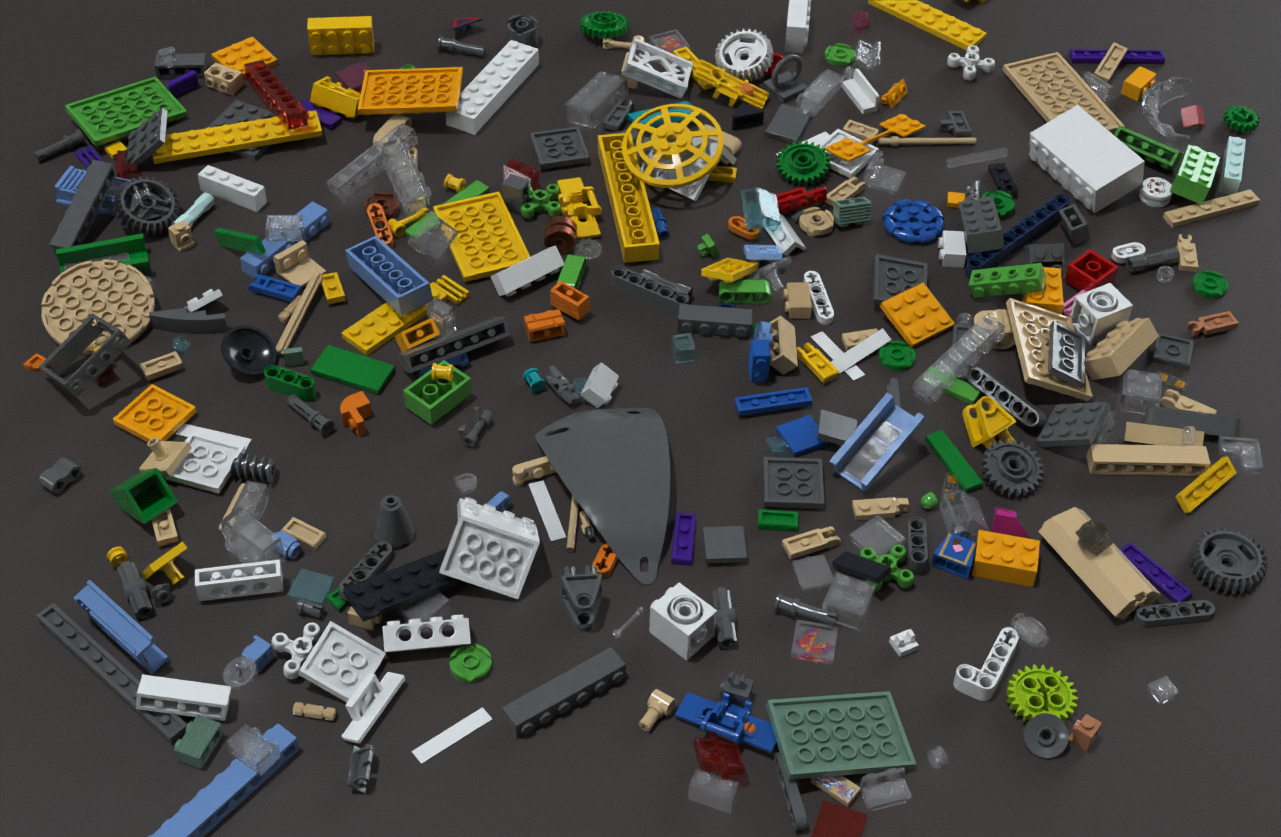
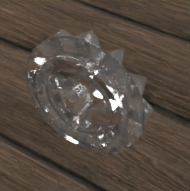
[574,238,602,260]
[223,656,257,690]

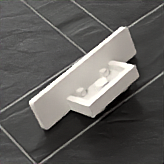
[342,672,405,744]

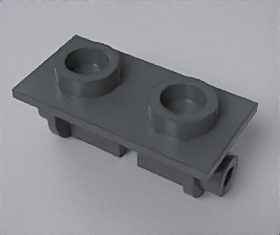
[346,744,375,794]

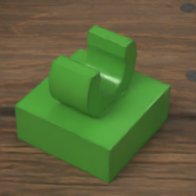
[697,234,720,258]

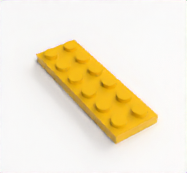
[341,283,448,356]

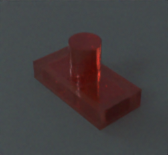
[116,151,138,179]

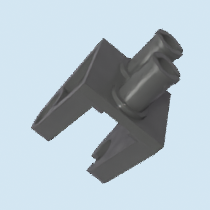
[562,565,602,631]

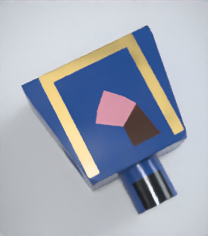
[931,531,976,580]

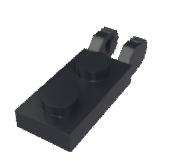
[988,163,1018,197]

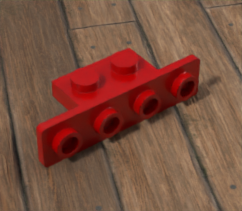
[761,187,827,219]

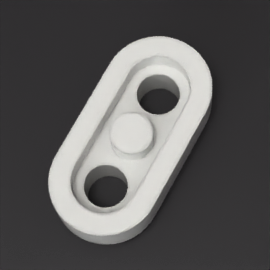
[1111,242,1146,263]

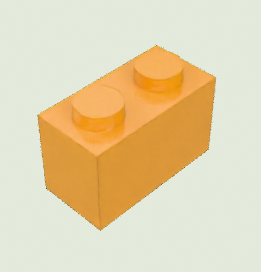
[1121,66,1157,101]
[394,318,440,352]

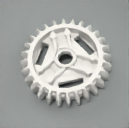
[715,28,774,82]

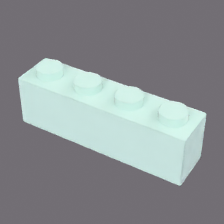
[1219,136,1246,195]

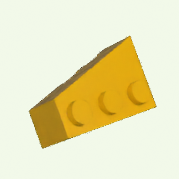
[310,76,361,118]

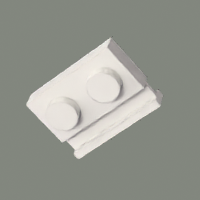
[185,289,222,313]

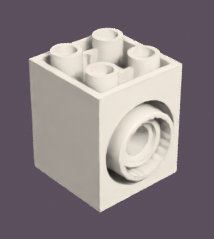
[1070,283,1133,345]
[649,583,717,661]

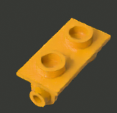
[880,79,908,109]

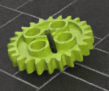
[1006,664,1078,723]

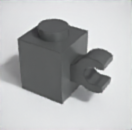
[719,671,754,708]

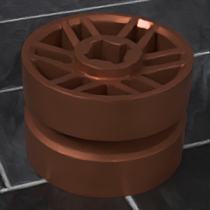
[544,216,577,254]

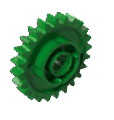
[580,11,629,39]
[776,141,830,186]

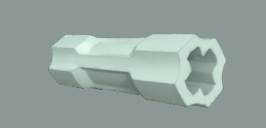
[172,192,215,227]

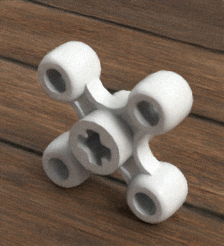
[947,45,995,81]
[271,623,320,679]

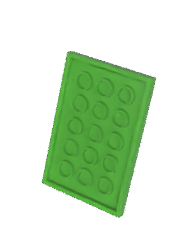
[65,76,187,146]

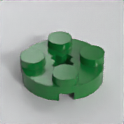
[981,190,1015,220]

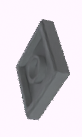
[1152,333,1194,370]

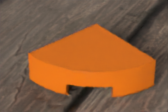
[23,353,51,371]

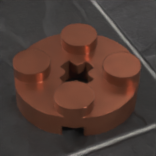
[364,192,399,221]

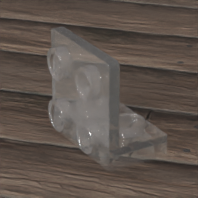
[864,150,906,194]

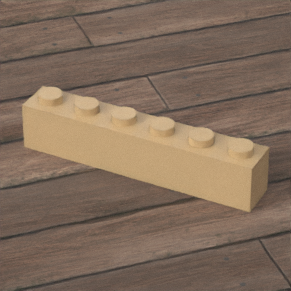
[1086,444,1211,476]

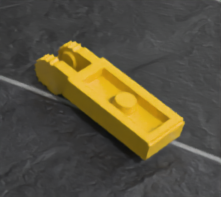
[796,343,839,383]

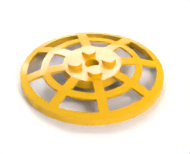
[622,104,724,188]

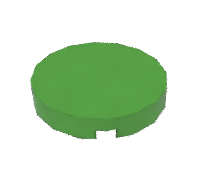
[825,43,856,67]
[449,644,492,683]

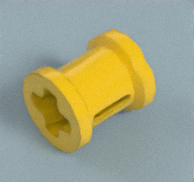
[444,174,466,193]
[431,363,454,382]

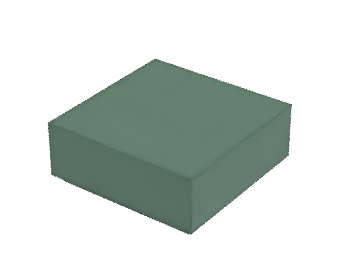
[283,347,304,367]

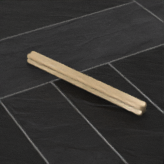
[276,271,323,356]

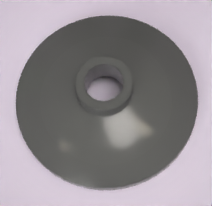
[1024,713,1069,758]

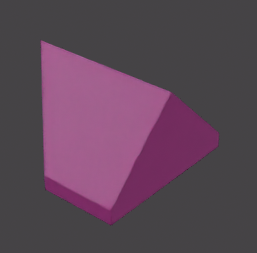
[992,507,1031,539]

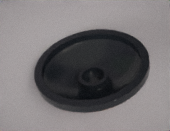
[221,325,277,376]

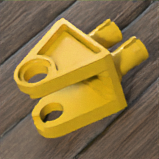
[962,396,1016,448]

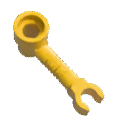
[388,207,429,238]

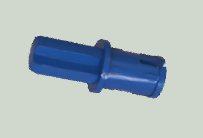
[651,208,669,239]

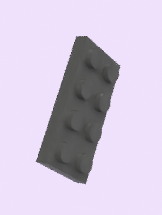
[1048,321,1085,388]

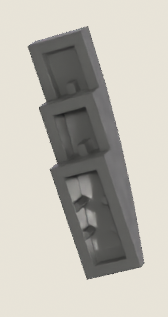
[149,308,228,333]

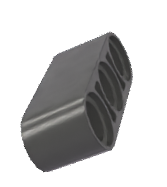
[905,517,928,575]

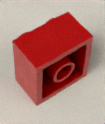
[1064,249,1119,292]

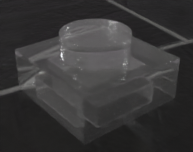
[1147,676,1179,704]

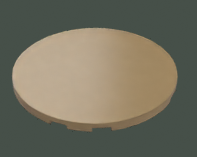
[41,259,155,355]

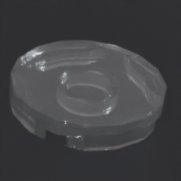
[1010,613,1050,648]

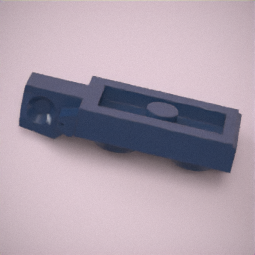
[416,353,470,377]

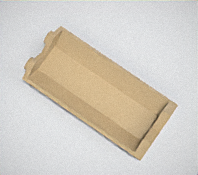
[1038,507,1161,620]

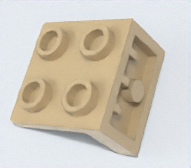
[274,240,326,288]

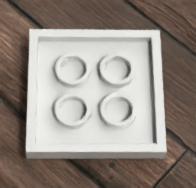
[820,129,879,178]
[164,432,246,494]
[298,621,386,702]

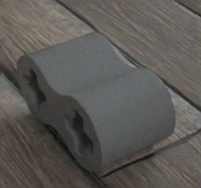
[39,457,82,494]

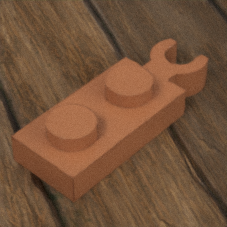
[1187,311,1239,336]

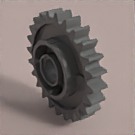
[980,439,1044,498]

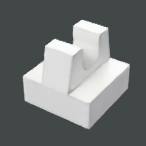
[889,629,919,657]

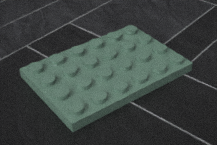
[766,691,916,780]

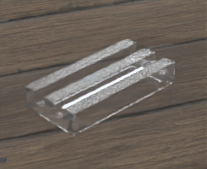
[1083,71,1113,102]

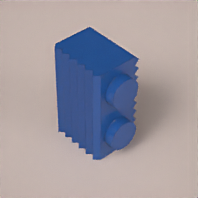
[748,340,771,382]

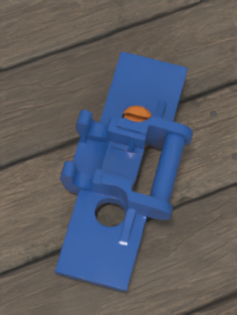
[675,692,777,753]

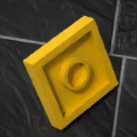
[140,541,187,585]

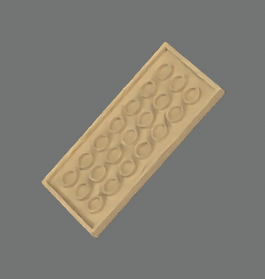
[1002,52,1124,134]

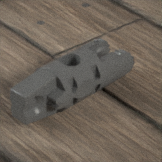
[965,180,981,200]
[544,366,581,404]

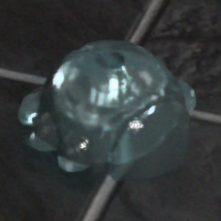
[766,437,789,453]

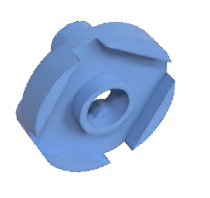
[753,321,773,344]

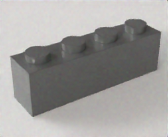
[678,304,752,338]

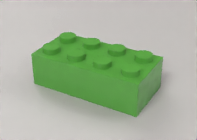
[1170,145,1220,204]

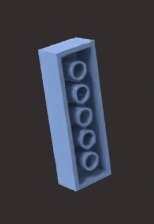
[345,236,433,316]

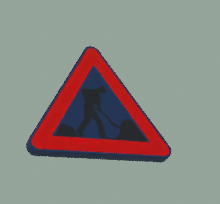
[452,18,483,33]

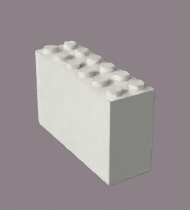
[1029,105,1145,214]

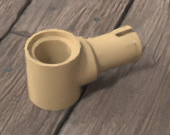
[639,689,676,732]

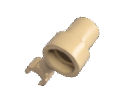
[603,35,645,50]

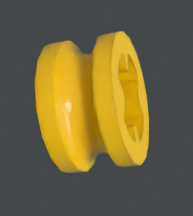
[107,547,128,567]

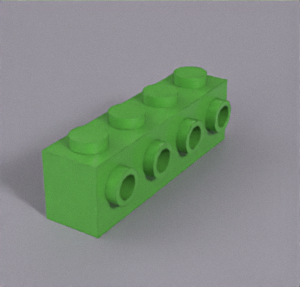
[1114,125,1182,170]
[968,263,1046,298]

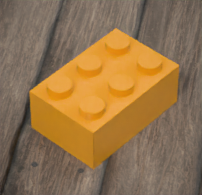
[1022,267,1064,314]
[971,530,1040,587]

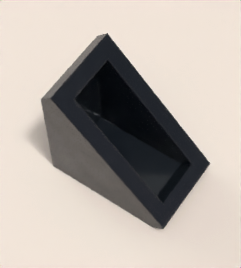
[732,103,764,130]

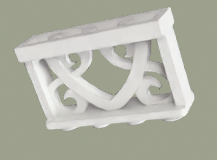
[622,39,693,99]

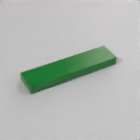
[214,228,266,255]
[925,430,983,493]

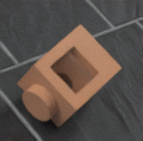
[1068,714,1102,752]

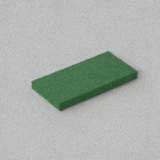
[310,345,395,395]

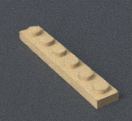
[1163,189,1260,228]

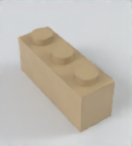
[769,315,798,375]

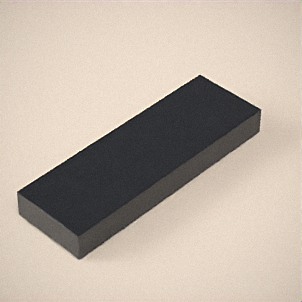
[832,551,892,584]

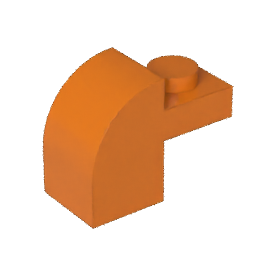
[340,391,372,436]

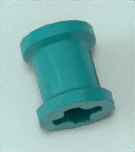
[523,368,546,393]

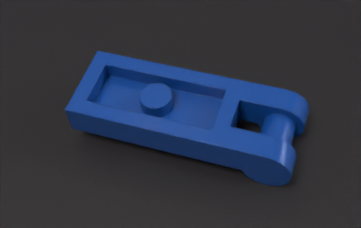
[248,274,302,302]

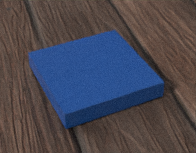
[776,415,828,457]

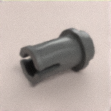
[296,598,324,619]

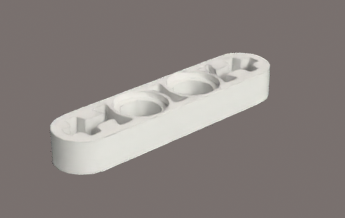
[803,271,834,325]

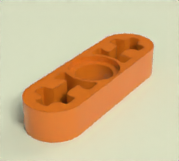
[367,203,394,248]

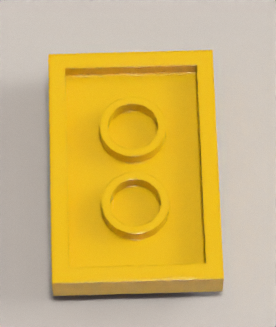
[701,258,759,283]

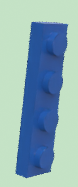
[734,387,812,416]

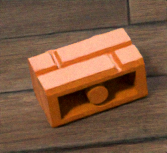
[550,281,590,321]
[524,309,565,343]

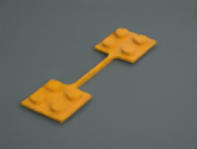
[824,114,926,162]

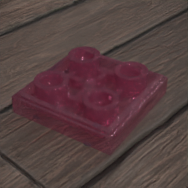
[335,61,372,92]

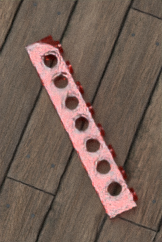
[244,60,309,130]

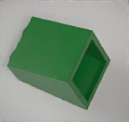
[109,468,178,524]

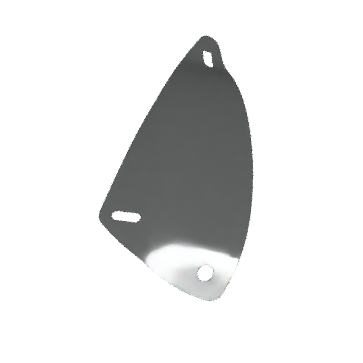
[535,408,670,585]

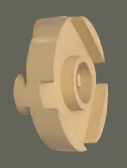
[799,207,834,237]

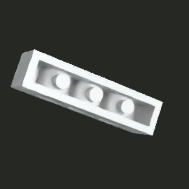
[195,560,283,601]
[382,615,471,653]

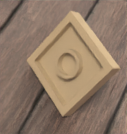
[139,437,192,476]

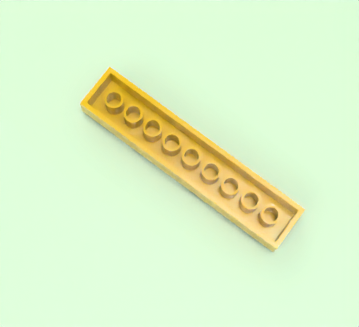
[598,133,660,263]

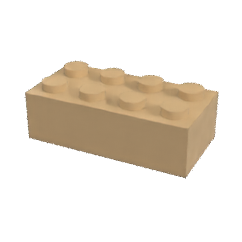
[1085,318,1159,380]

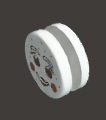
[1139,177,1173,208]

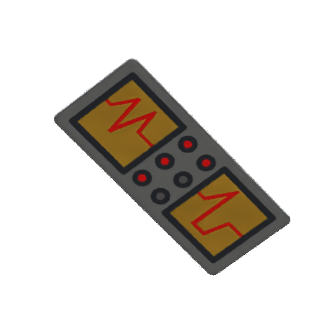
[1154,370,1189,391]
[941,473,959,501]

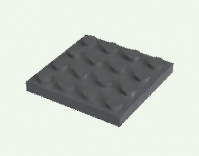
[207,100,283,161]

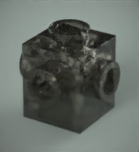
[1075,520,1113,556]

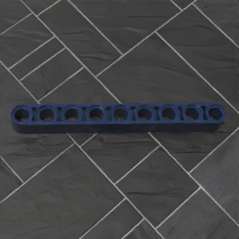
[965,194,1070,279]

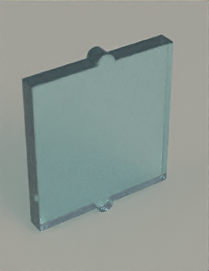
[287,569,335,605]

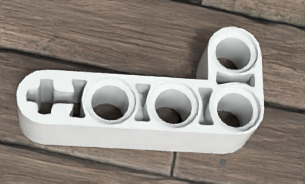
[953,627,1019,701]

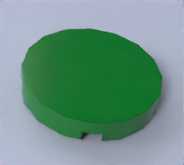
[1192,270,1229,299]
[878,341,916,371]

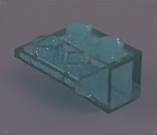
[740,187,781,230]

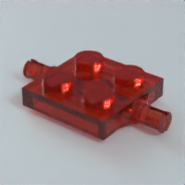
[693,732,745,780]

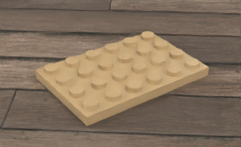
[1006,298,1093,401]

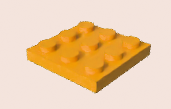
[211,37,278,79]
[880,282,955,348]
[113,384,197,442]

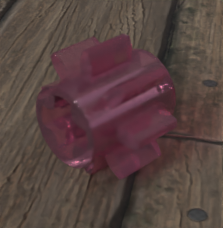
[851,11,871,30]

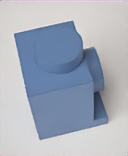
[239,635,274,675]

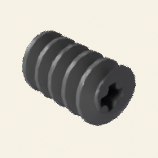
[231,453,275,483]

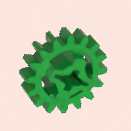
[1223,105,1260,133]

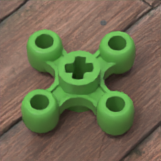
[521,184,561,219]
[859,544,914,592]

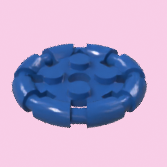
[883,199,945,244]

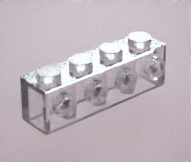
[796,69,844,117]

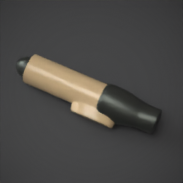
[579,510,595,542]

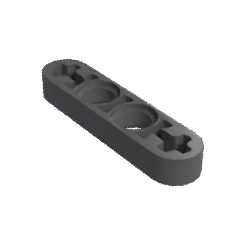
[339,541,392,601]
[1134,600,1215,627]
[774,752,808,831]

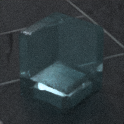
[672,333,695,364]

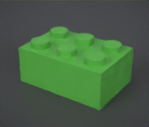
[403,360,472,425]

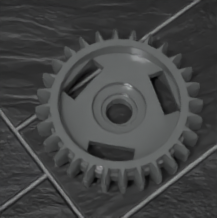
[113,176,180,237]
[1189,527,1268,595]

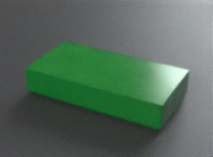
[757,509,798,532]

